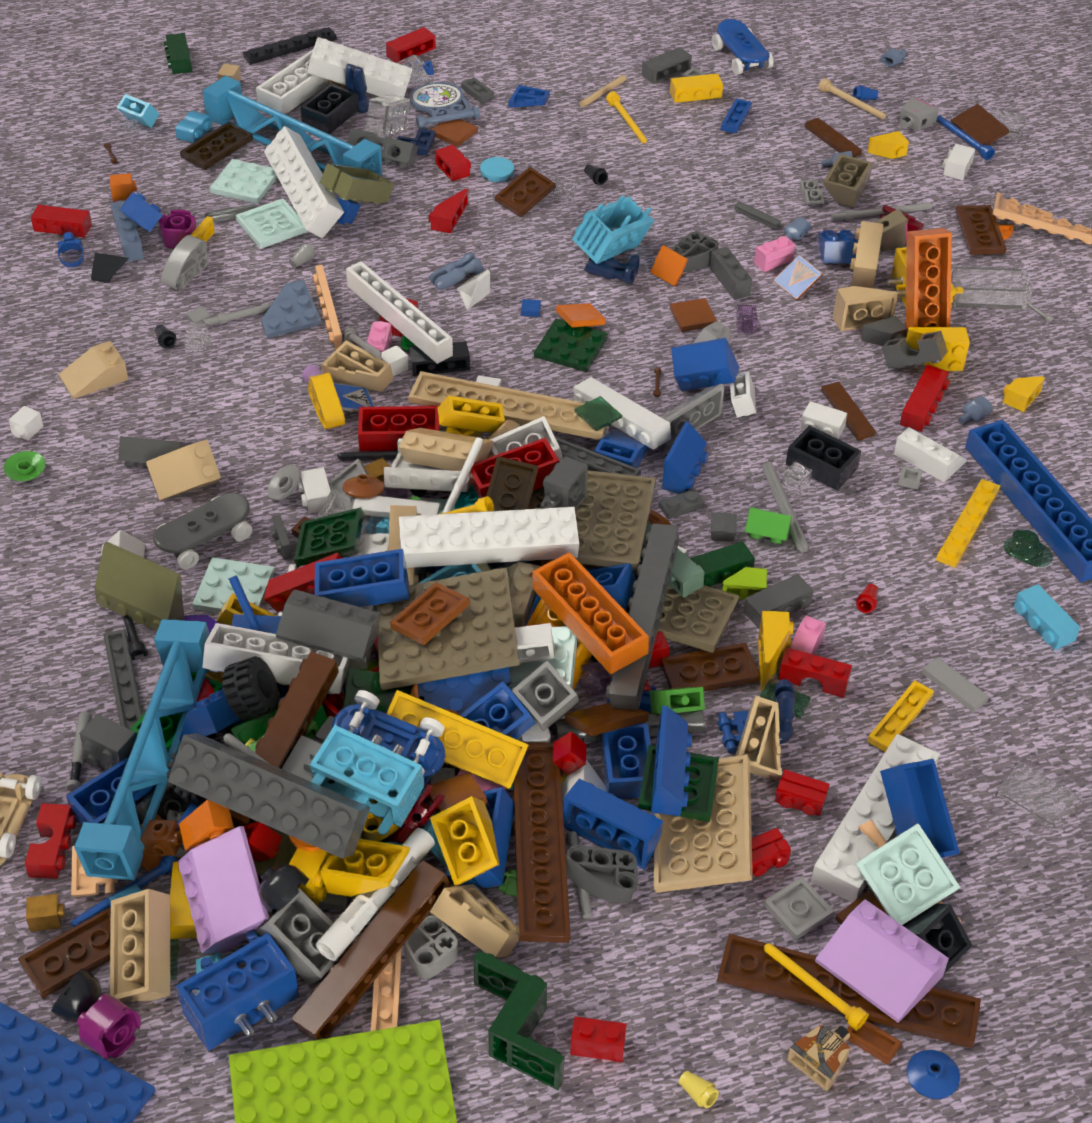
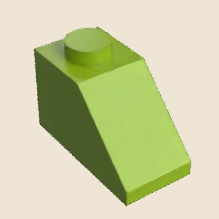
[722,567,767,600]

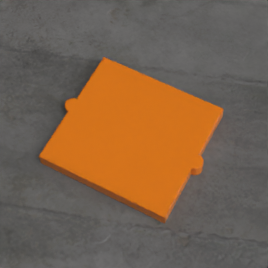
[650,245,688,286]

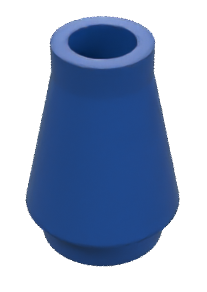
[853,85,878,101]

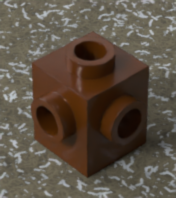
[140,820,183,856]

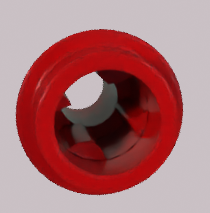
[856,584,878,613]

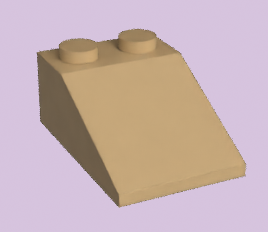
[833,286,898,331]
[59,341,128,399]
[146,440,221,501]

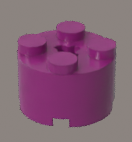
[159,209,197,249]
[77,994,141,1059]

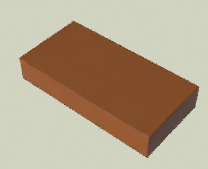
[847,1020,902,1065]

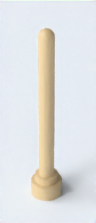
[818,78,886,120]

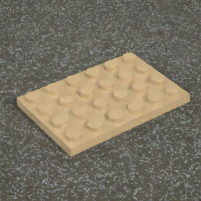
[654,754,752,893]

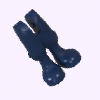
[345,64,371,113]
[584,255,640,284]
[775,679,795,744]

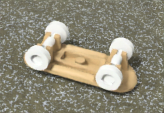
[0,773,42,866]

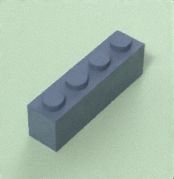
[110,200,144,262]

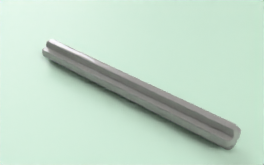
[762,461,809,554]

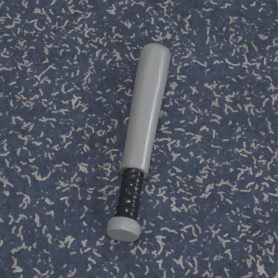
[66,712,93,792]

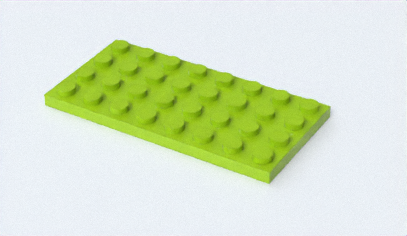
[229,1020,457,1123]

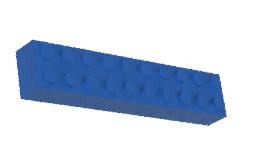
[965,420,1092,583]

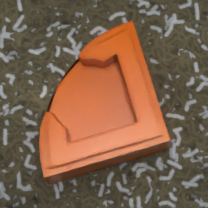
[998,225,1014,240]

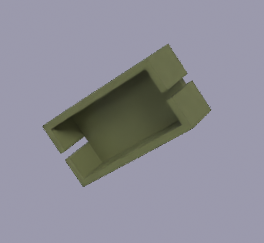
[320,163,395,204]

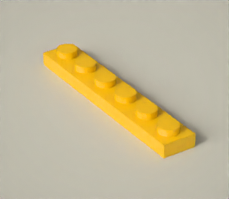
[936,479,1001,568]

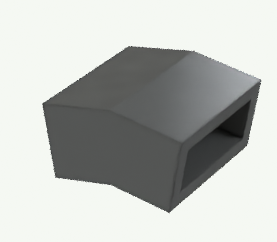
[711,512,737,542]

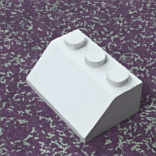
[894,427,967,482]

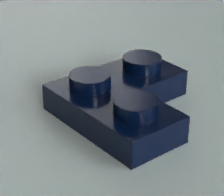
[396,129,436,156]

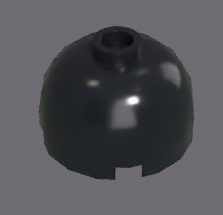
[258,864,309,915]
[51,968,101,1023]

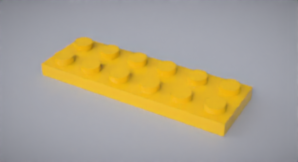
[387,690,528,790]

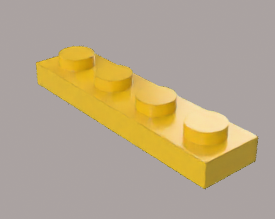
[867,680,934,752]

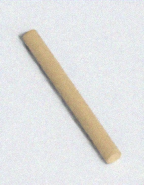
[580,75,626,108]

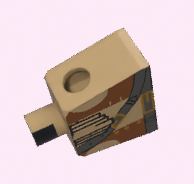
[787,1025,850,1091]

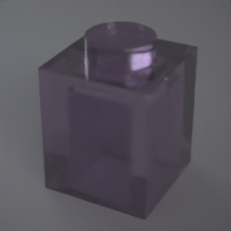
[736,305,758,333]

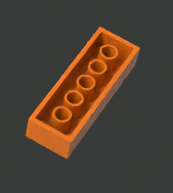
[906,228,952,338]
[532,552,649,674]

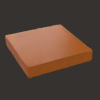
[556,303,606,327]

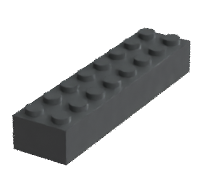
[168,733,370,858]

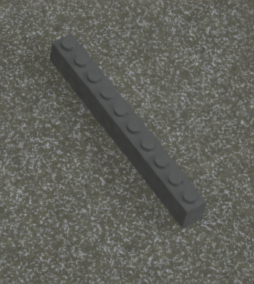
[606,524,679,710]

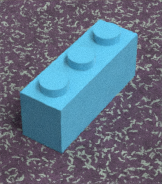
[1014,584,1080,650]

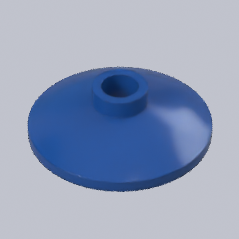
[907,1050,960,1099]

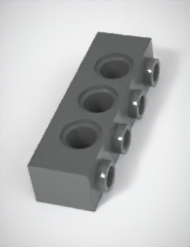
[347,128,419,168]

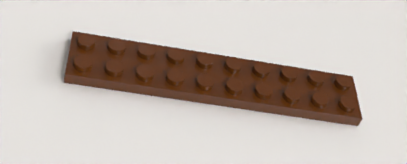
[513,742,571,943]
[717,933,981,1049]

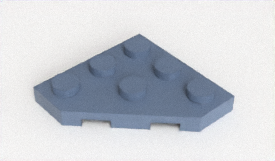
[261,279,321,338]

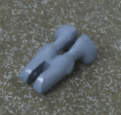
[429,252,485,290]

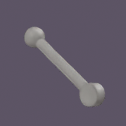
[1023,299,1053,323]

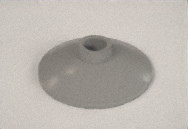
[268,465,301,501]

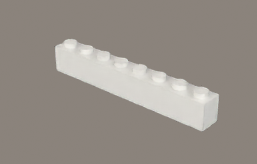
[346,261,453,364]

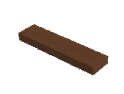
[805,118,862,157]
[821,382,876,441]

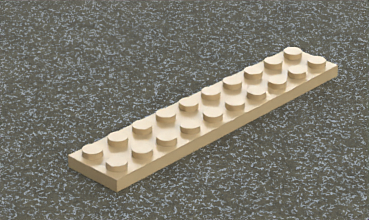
[408,371,612,440]

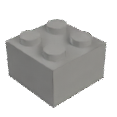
[511,661,579,731]

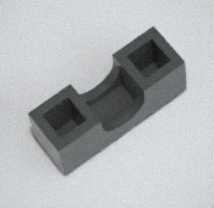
[882,331,948,369]

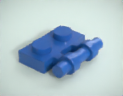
[718,710,749,753]

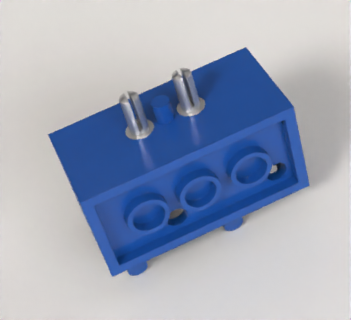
[176,931,299,1051]

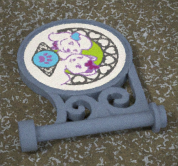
[410,82,480,129]

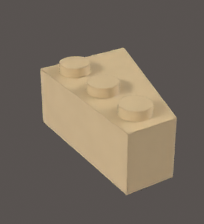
[850,221,884,288]
[321,340,394,392]
[736,696,782,781]
[430,884,519,958]

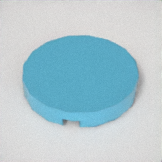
[480,157,514,182]

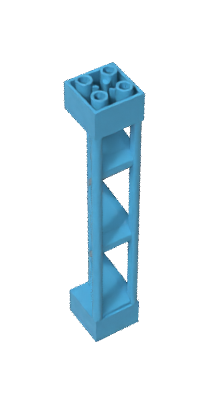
[203,75,382,176]
[74,619,210,880]

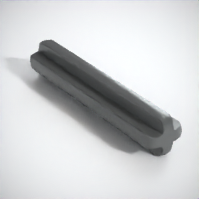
[734,201,781,230]
[205,204,257,222]

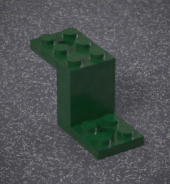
[473,950,565,1091]

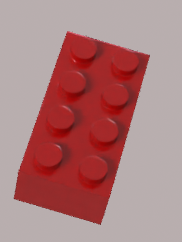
[358,406,440,452]
[469,437,560,498]

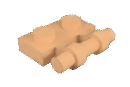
[71,846,118,897]

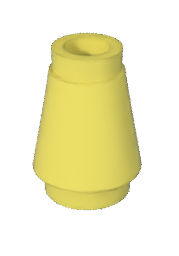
[679,1071,719,1108]

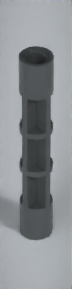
[556,710,705,743]

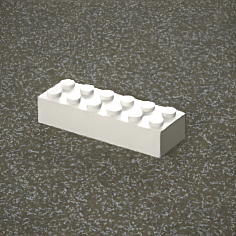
[307,37,412,104]
[256,50,328,114]
[202,623,350,694]

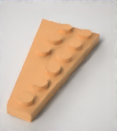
[992,192,1092,244]

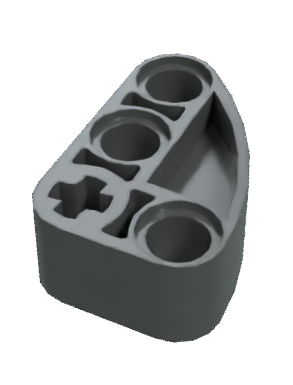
[671,232,719,272]
[566,845,638,904]

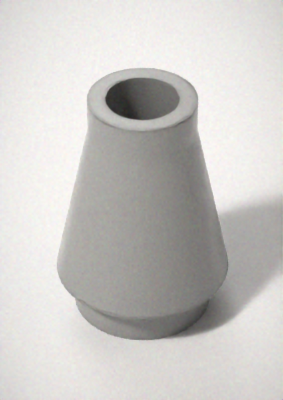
[289,243,316,268]

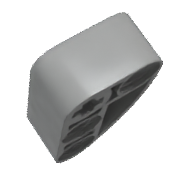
[161,235,208,290]
[404,913,458,979]

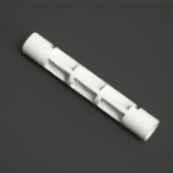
[316,828,435,961]

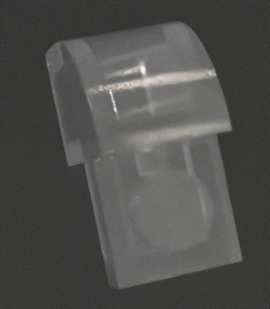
[397,55,431,88]

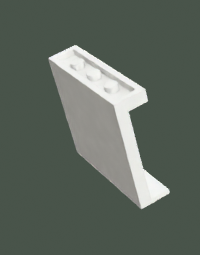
[384,439,471,492]

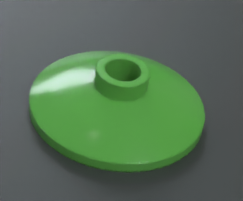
[3,451,46,481]

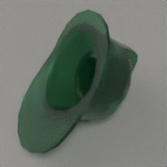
[1003,530,1053,567]

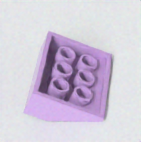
[178,826,269,954]
[815,899,949,1023]

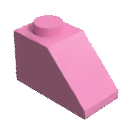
[790,615,826,655]

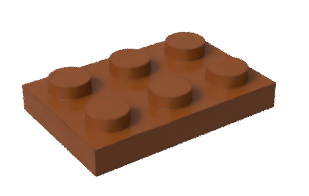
[390,582,470,645]

